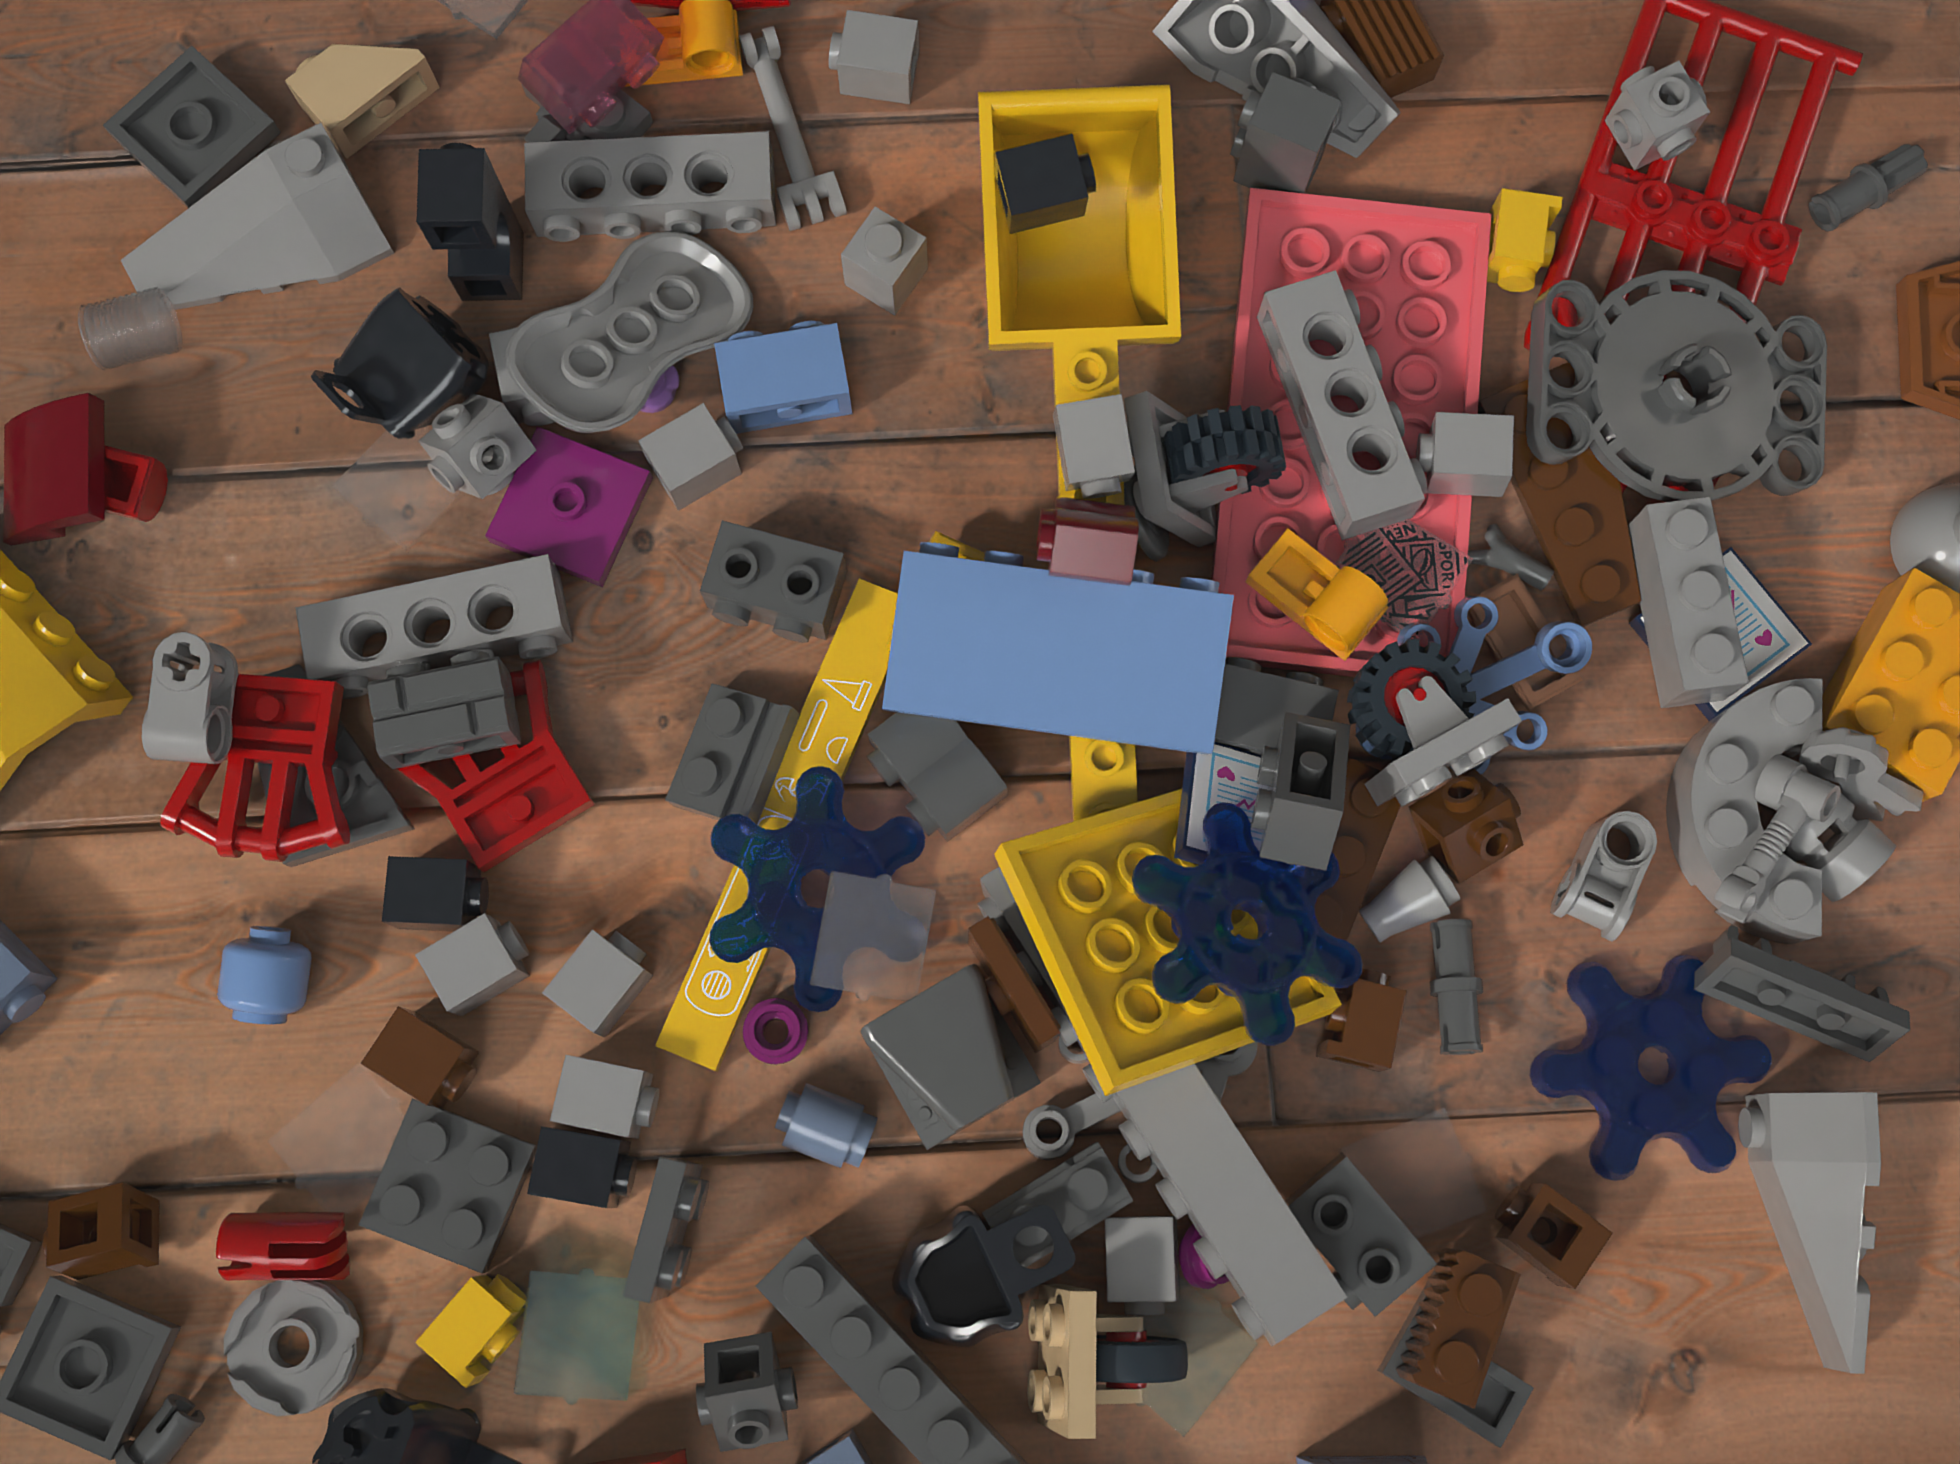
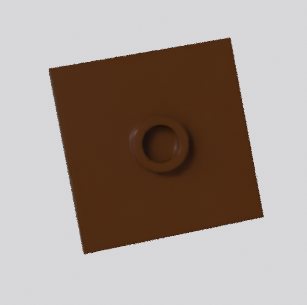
[968,916,1061,1054]

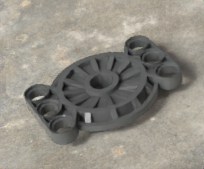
[1526,270,1827,502]

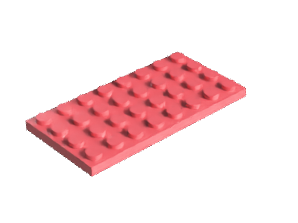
[1211,188,1492,677]

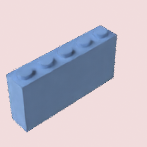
[882,542,1234,755]

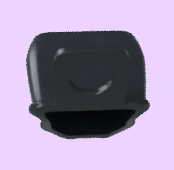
[311,287,489,439]
[892,1205,1075,1347]
[312,1388,522,1464]

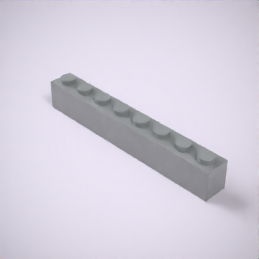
[977,867,1347,1347]

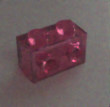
[518,0,664,134]

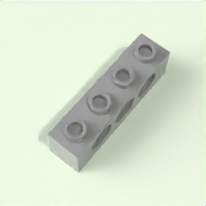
[524,131,776,242]
[1257,270,1427,541]
[295,554,573,699]

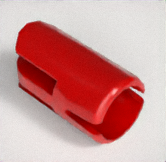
[216,1212,350,1281]

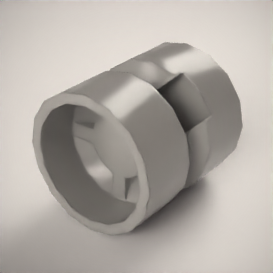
[1782,779,1896,902]

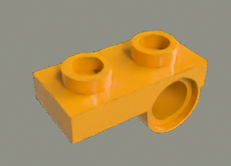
[617,0,743,87]
[1245,529,1389,661]

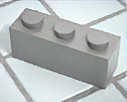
[1628,497,1749,708]

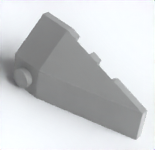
[1152,0,1401,158]
[121,123,394,314]
[1738,1092,1881,1374]

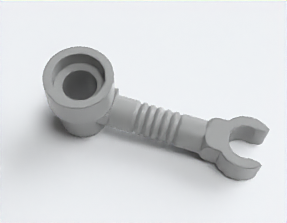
[1714,754,1841,924]

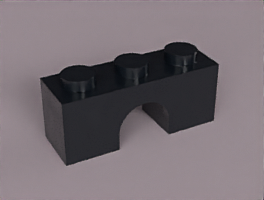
[416,143,524,301]

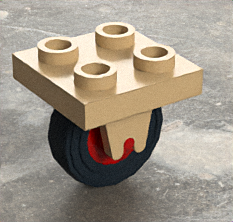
[1027,1284,1188,1439]

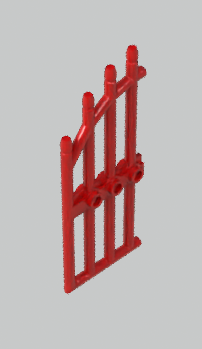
[1524,0,1863,503]

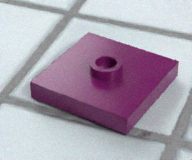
[485,427,653,588]

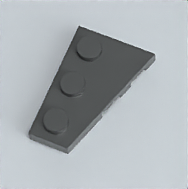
[257,664,415,867]

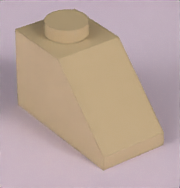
[285,44,440,159]

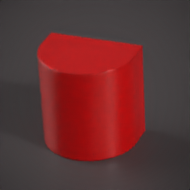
[105,445,168,522]

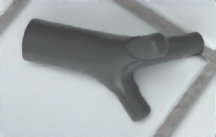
[1467,524,1554,591]

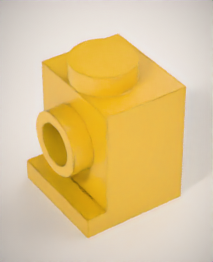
[1487,188,1563,292]
[415,1274,528,1388]

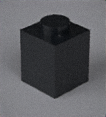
[994,134,1096,234]
[382,856,489,932]
[527,1126,637,1208]

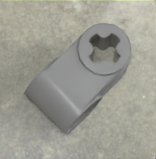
[142,632,238,764]
[1550,811,1657,942]

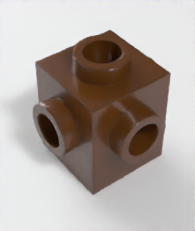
[1409,768,1524,884]

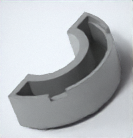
[1666,678,1823,945]

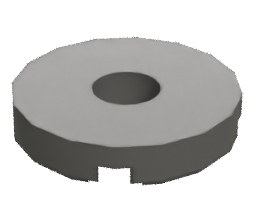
[224,1280,363,1416]

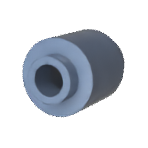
[775,1083,878,1168]

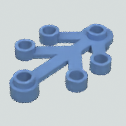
[1356,596,1592,775]

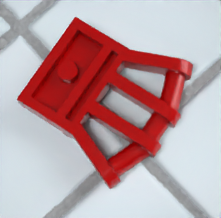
[396,660,595,872]
[160,672,350,862]

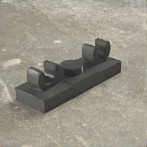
[1694,925,1910,1062]

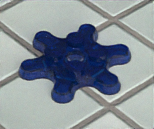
[709,766,925,1012]
[1132,802,1363,1046]
[1529,954,1772,1181]

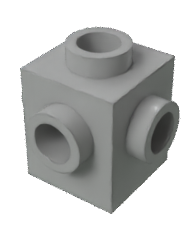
[1605,61,1710,171]
[418,393,536,499]

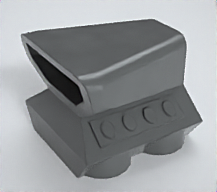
[860,964,1041,1150]

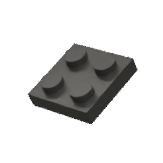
[103,46,281,208]
[359,1098,537,1273]
[622,1157,709,1304]
[0,1275,181,1461]

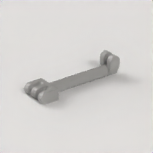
[739,26,847,231]

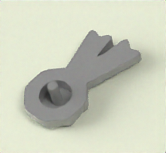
[1799,727,1923,821]

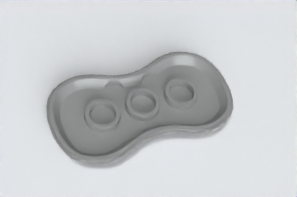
[505,231,753,433]

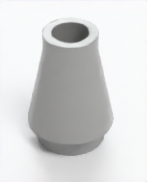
[1359,856,1461,943]

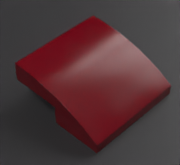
[3,393,105,546]

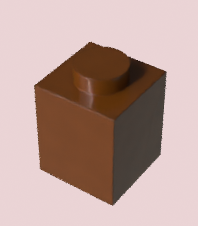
[360,1006,479,1108]

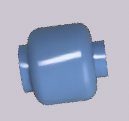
[217,926,312,1024]

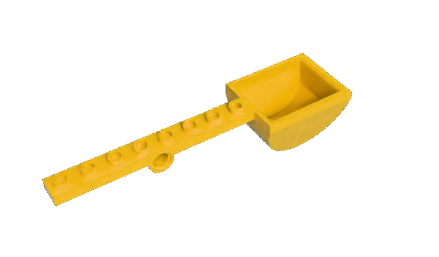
[978,84,1181,821]

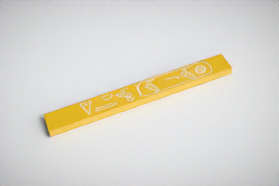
[655,578,898,1072]

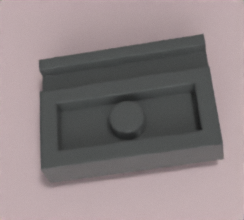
[665,683,800,832]

